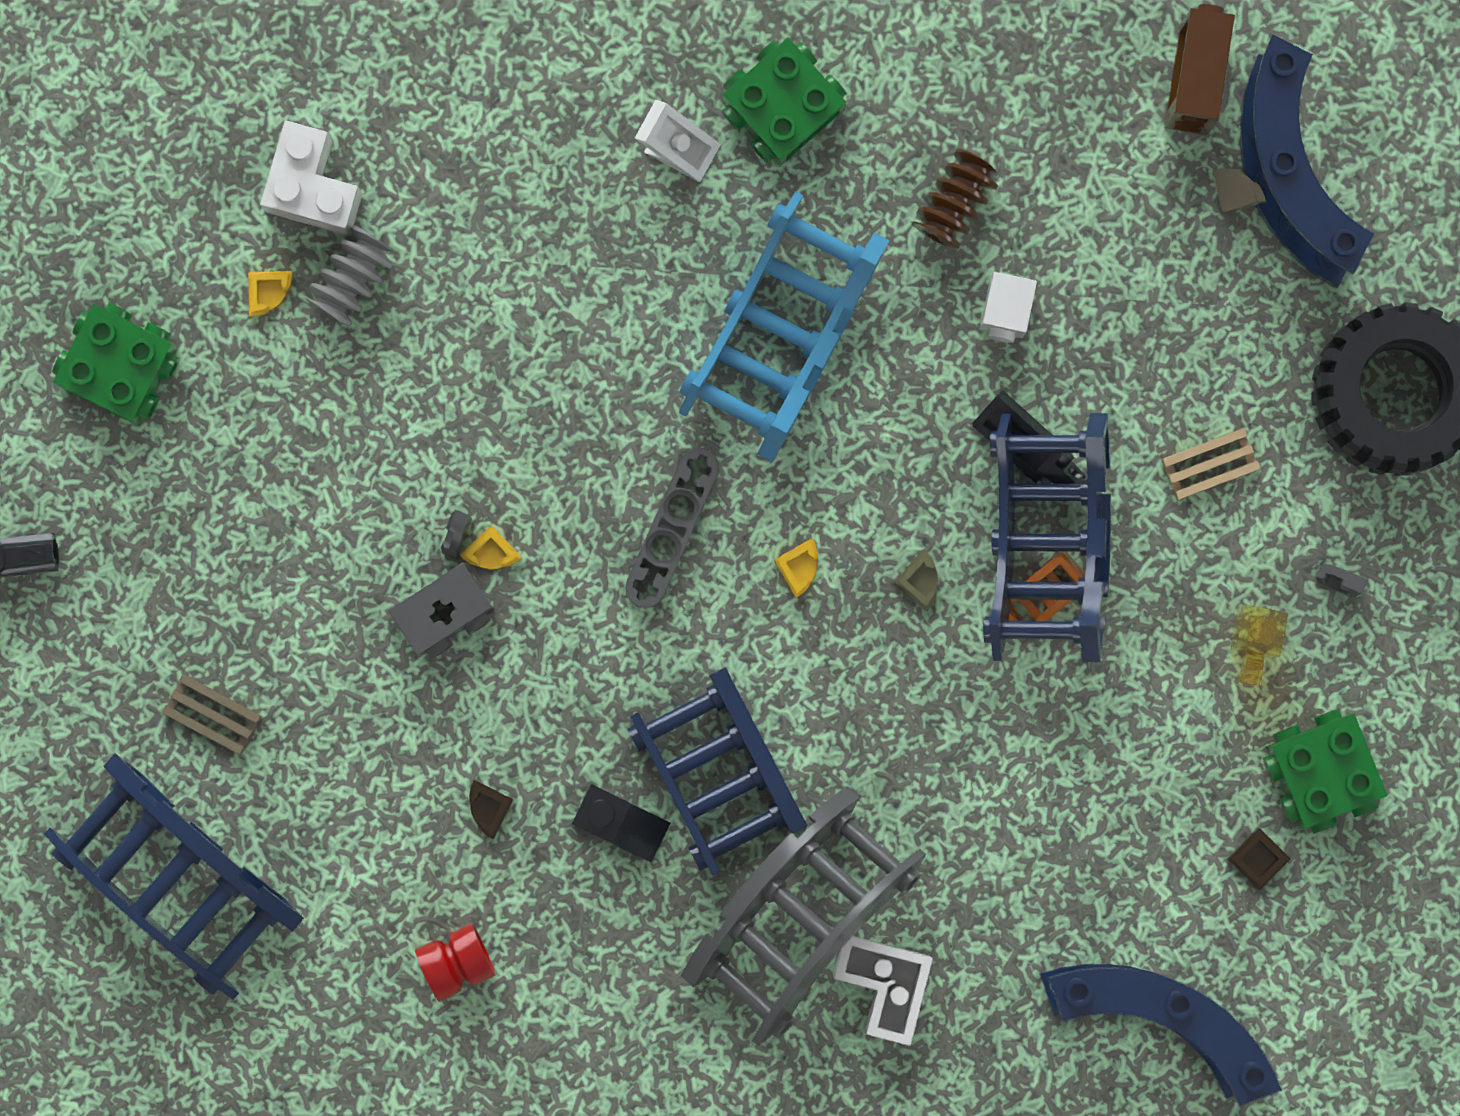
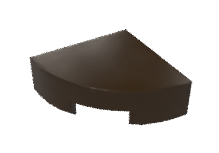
[469,780,514,839]

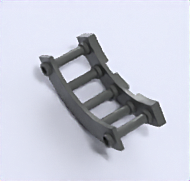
[680,786,926,1046]

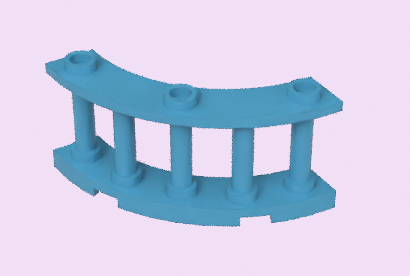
[679,191,890,463]

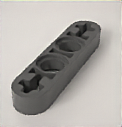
[625,447,719,609]

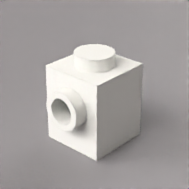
[980,272,1037,343]

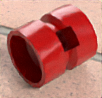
[415,923,496,1002]

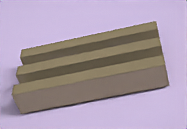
[162,674,262,755]

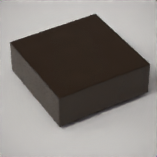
[1227,827,1291,890]

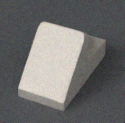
[635,100,721,182]

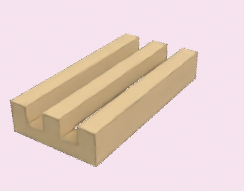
[1161,428,1261,501]

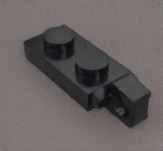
[972,390,1087,484]

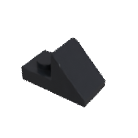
[572,784,671,863]

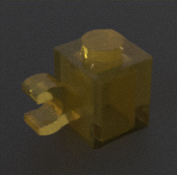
[1230,604,1288,686]

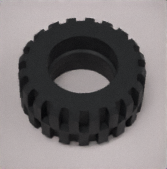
[1311,302,1460,476]

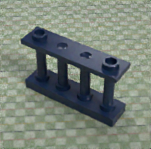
[627,667,808,875]

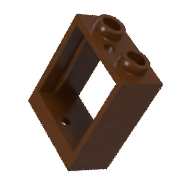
[1164,4,1235,135]

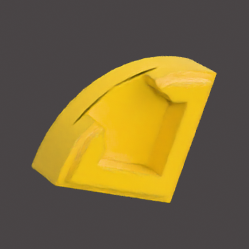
[248,271,293,317]
[460,525,522,570]
[774,538,818,598]

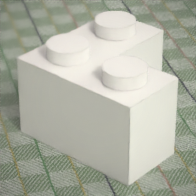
[260,120,362,236]
[833,936,933,1046]

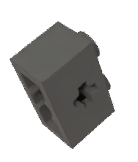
[388,563,494,659]

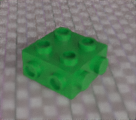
[721,37,846,167]
[52,303,180,426]
[1263,708,1388,834]

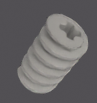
[304,225,393,326]

